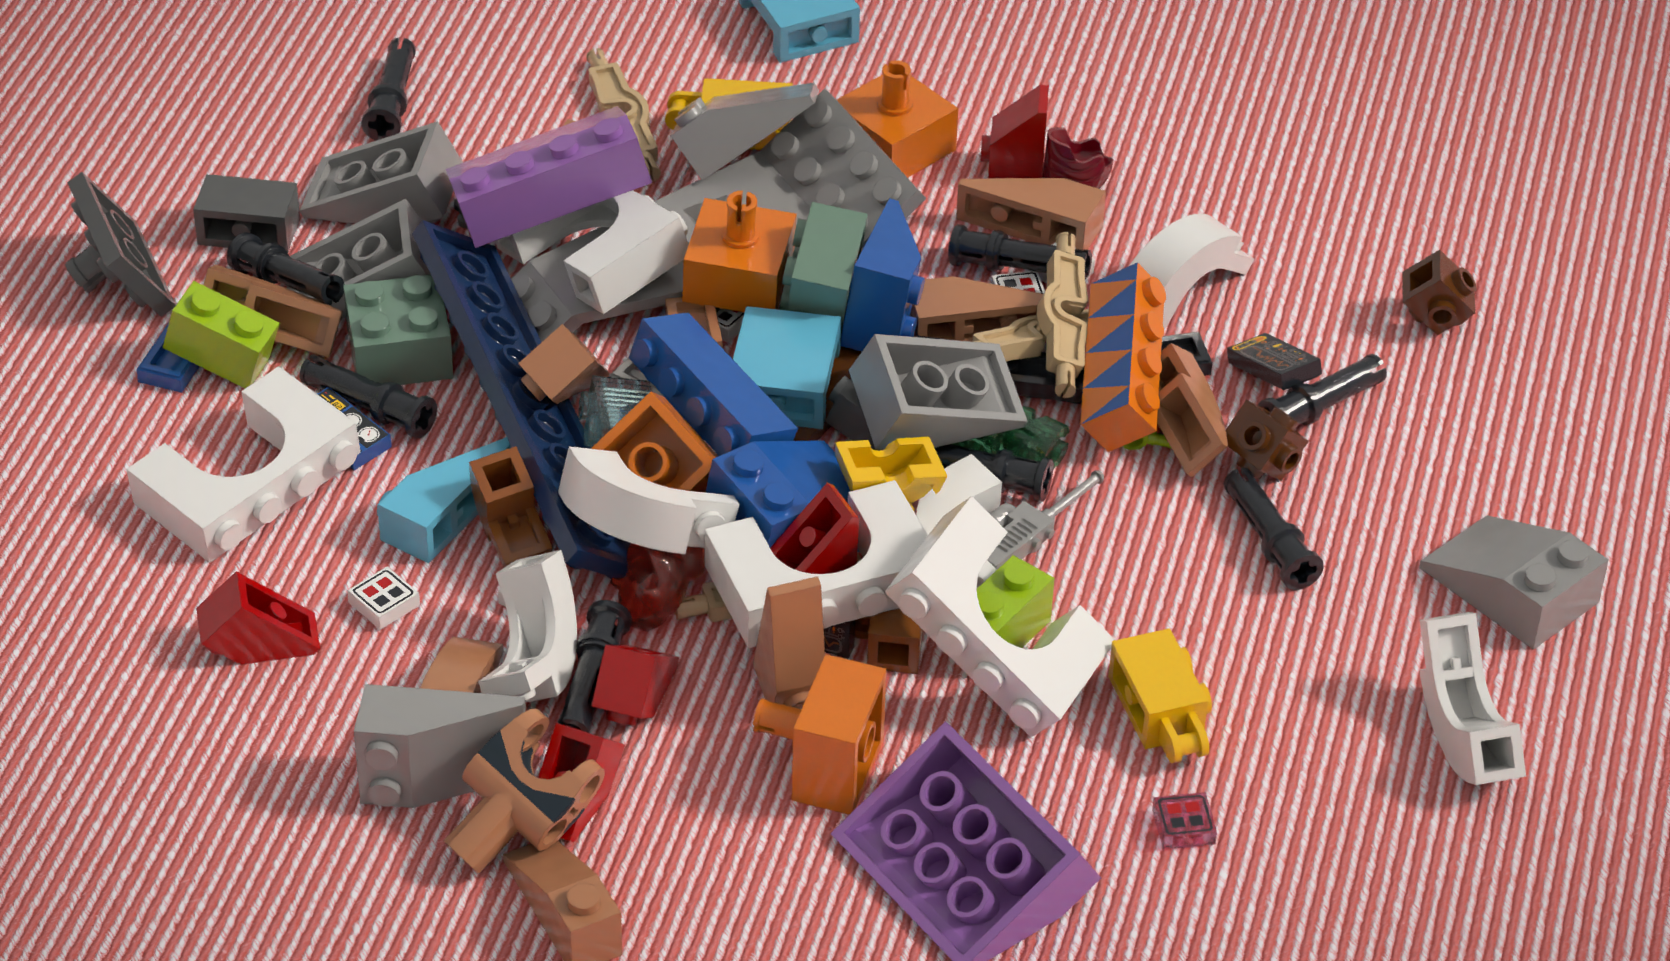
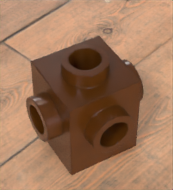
[1402,249,1477,335]
[1226,400,1309,481]

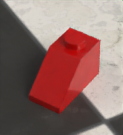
[980,85,1049,178]
[770,482,859,574]
[196,571,321,665]
[592,645,679,726]
[538,723,625,842]

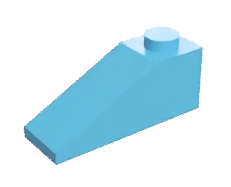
[377,437,511,563]

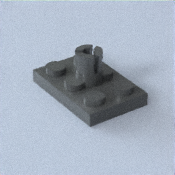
[65,172,176,317]

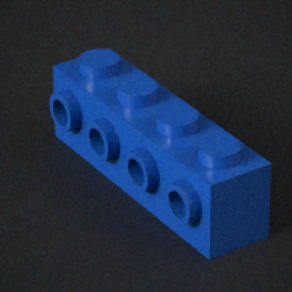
[628,312,798,456]

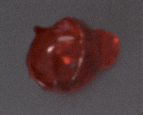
[610,543,706,632]

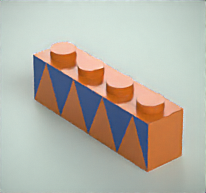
[1080,262,1166,452]

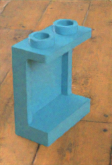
[739,0,860,63]
[733,306,841,429]

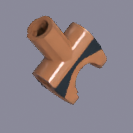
[444,709,605,874]

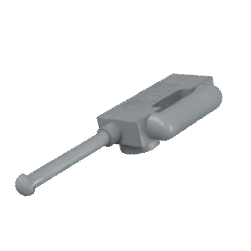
[987,470,1104,569]

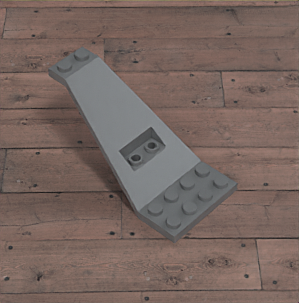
[511,88,927,342]

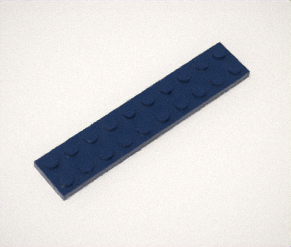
[412,220,653,586]

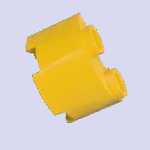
[835,437,947,511]

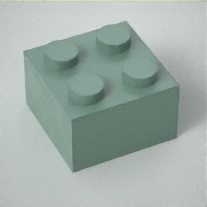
[779,202,868,335]
[343,275,454,385]

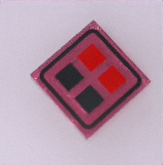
[1152,792,1217,850]

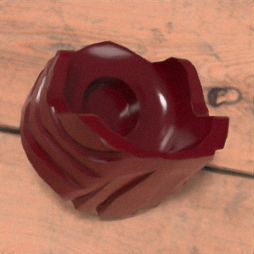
[1042,127,1114,189]

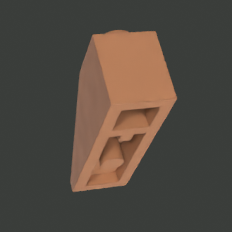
[956,178,1106,250]
[910,276,1043,342]
[518,324,610,404]
[753,576,825,709]
[503,841,622,961]

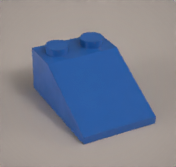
[840,198,925,352]
[705,441,851,548]

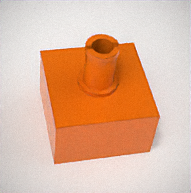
[836,60,959,178]
[682,191,797,312]
[591,391,718,492]
[753,654,887,815]

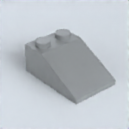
[671,83,819,181]
[300,121,463,224]
[287,198,431,318]
[849,334,1028,449]
[1419,515,1609,650]
[354,684,526,808]

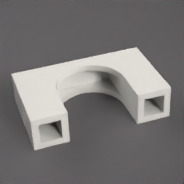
[495,190,688,314]
[126,366,361,563]
[705,480,928,648]
[885,496,1115,737]

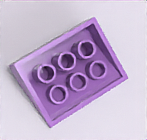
[445,106,652,248]
[830,721,1101,961]

